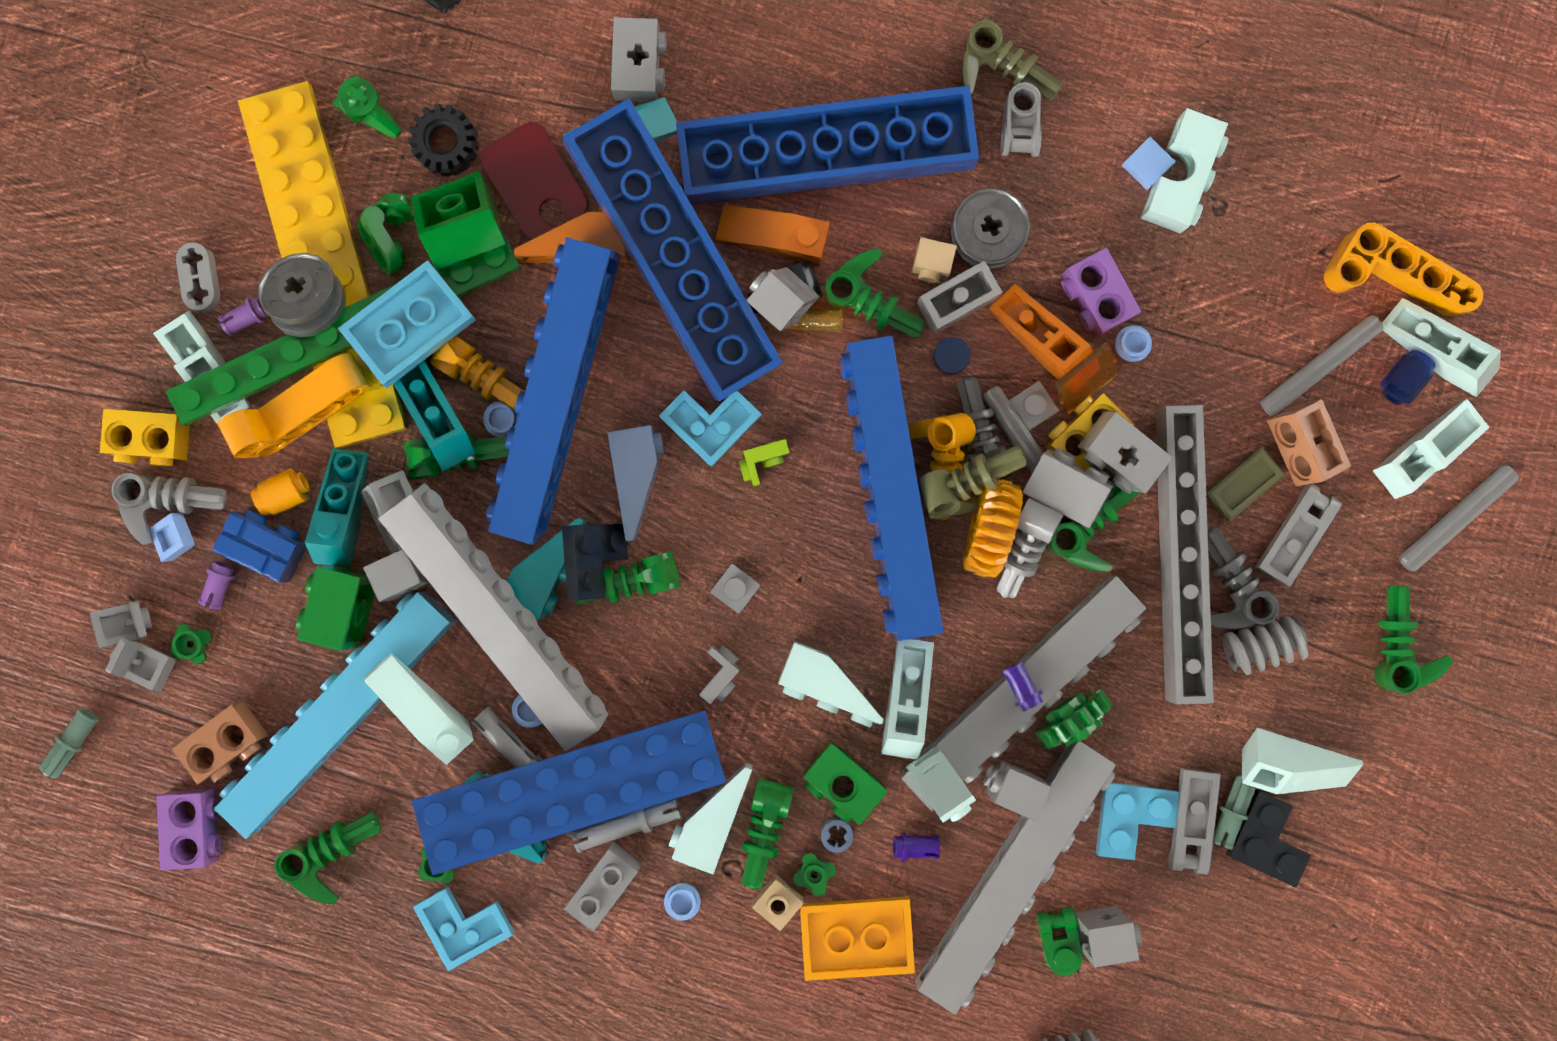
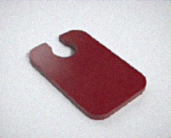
[481,122,588,240]

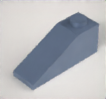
[607,425,665,542]

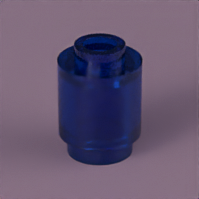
[1380,350,1436,405]

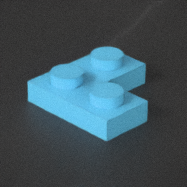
[659,390,762,467]
[1096,782,1179,860]
[413,886,515,971]

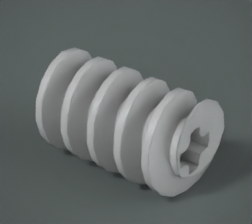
[1223,616,1308,675]

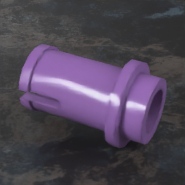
[218,296,269,337]
[198,561,236,610]

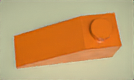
[715,205,830,266]
[514,207,628,263]
[989,284,1097,390]

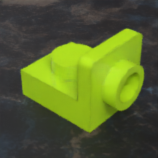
[739,439,790,487]

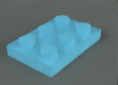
[338,260,476,389]

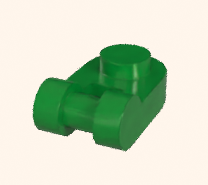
[356,206,405,275]
[1036,906,1083,976]

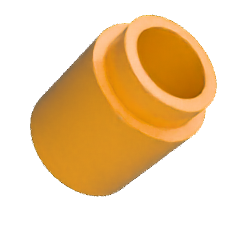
[251,468,310,516]

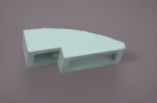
[153,310,251,425]
[1372,399,1489,499]

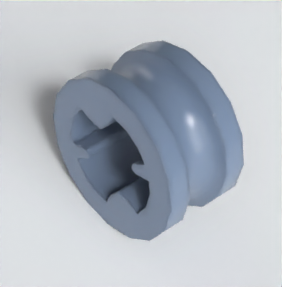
[820,817,854,853]

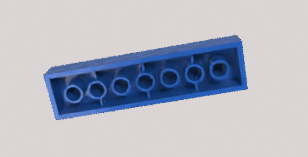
[676,86,979,205]
[562,98,783,401]
[486,237,621,544]
[839,336,944,641]
[412,711,726,875]

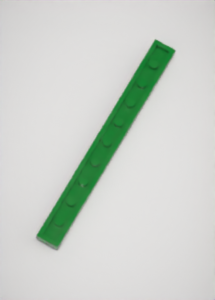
[165,234,521,426]

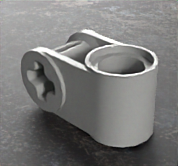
[1000,82,1042,157]

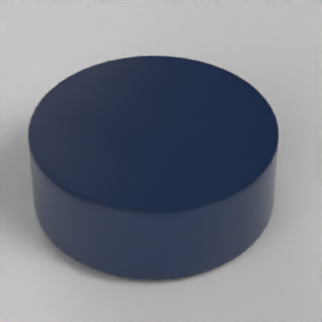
[933,337,971,375]

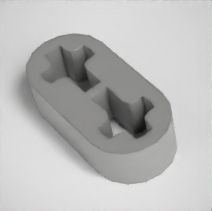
[176,242,220,313]

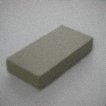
[1206,447,1286,521]

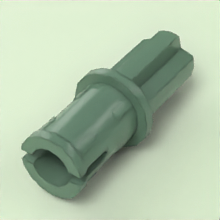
[39,708,100,779]
[1213,775,1256,850]

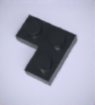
[562,524,628,601]
[1226,789,1311,888]

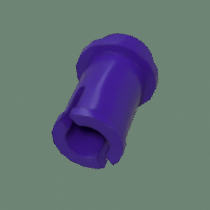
[1002,661,1043,712]
[893,832,940,862]

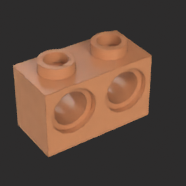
[1267,399,1351,486]
[172,701,269,785]

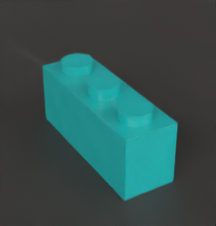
[394,360,476,471]

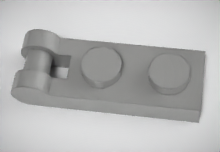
[1255,483,1342,587]
[1168,768,1221,875]

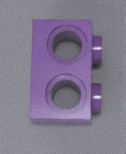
[1061,247,1142,338]
[156,788,222,870]

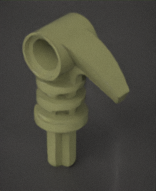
[961,20,1062,101]
[918,446,1026,519]

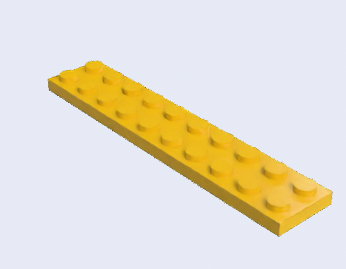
[238,81,408,449]

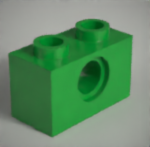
[802,739,888,825]

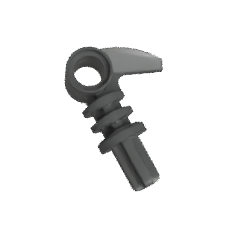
[956,377,1012,480]
[1208,527,1280,629]

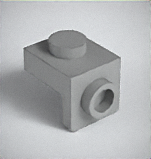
[90,600,152,649]
[105,638,177,693]
[699,645,740,704]

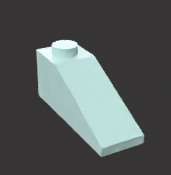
[1382,298,1501,397]
[881,639,934,760]
[364,653,474,765]
[669,763,753,874]

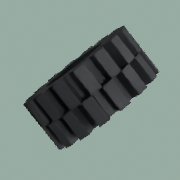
[408,104,479,176]

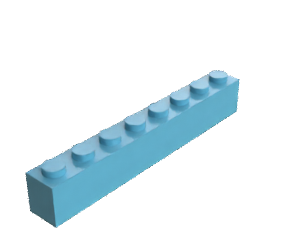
[214,591,457,839]

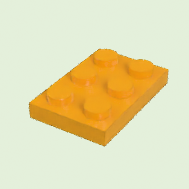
[800,896,915,981]

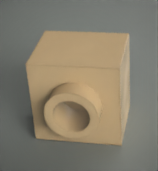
[911,237,957,283]
[752,874,804,931]

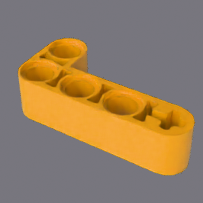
[1324,223,1483,317]
[217,353,370,458]

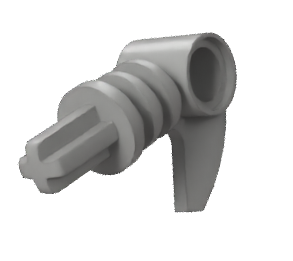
[111,473,228,545]
[997,498,1063,598]

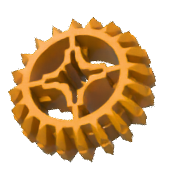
[962,479,1023,578]

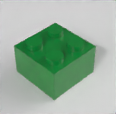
[411,171,506,270]
[296,566,375,651]

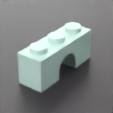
[1140,108,1228,234]

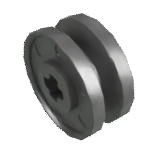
[950,188,1030,271]
[258,253,346,337]

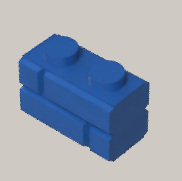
[213,508,306,583]

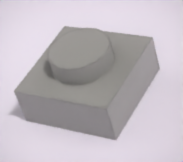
[1009,381,1059,431]
[710,563,761,614]

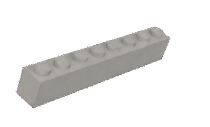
[1155,405,1214,704]
[378,483,609,752]
[898,576,1147,811]
[915,741,1116,1015]

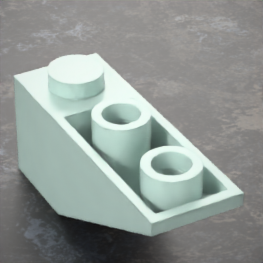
[778,641,884,727]
[1242,728,1363,794]
[906,746,976,823]

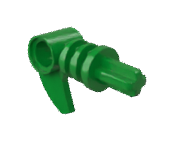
[332,75,403,139]
[825,249,925,339]
[403,433,510,480]
[1046,485,1139,572]
[575,551,681,605]
[1374,585,1453,694]
[741,778,794,889]
[274,813,382,905]

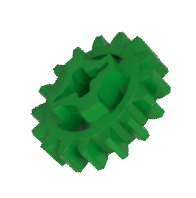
[1035,689,1113,750]

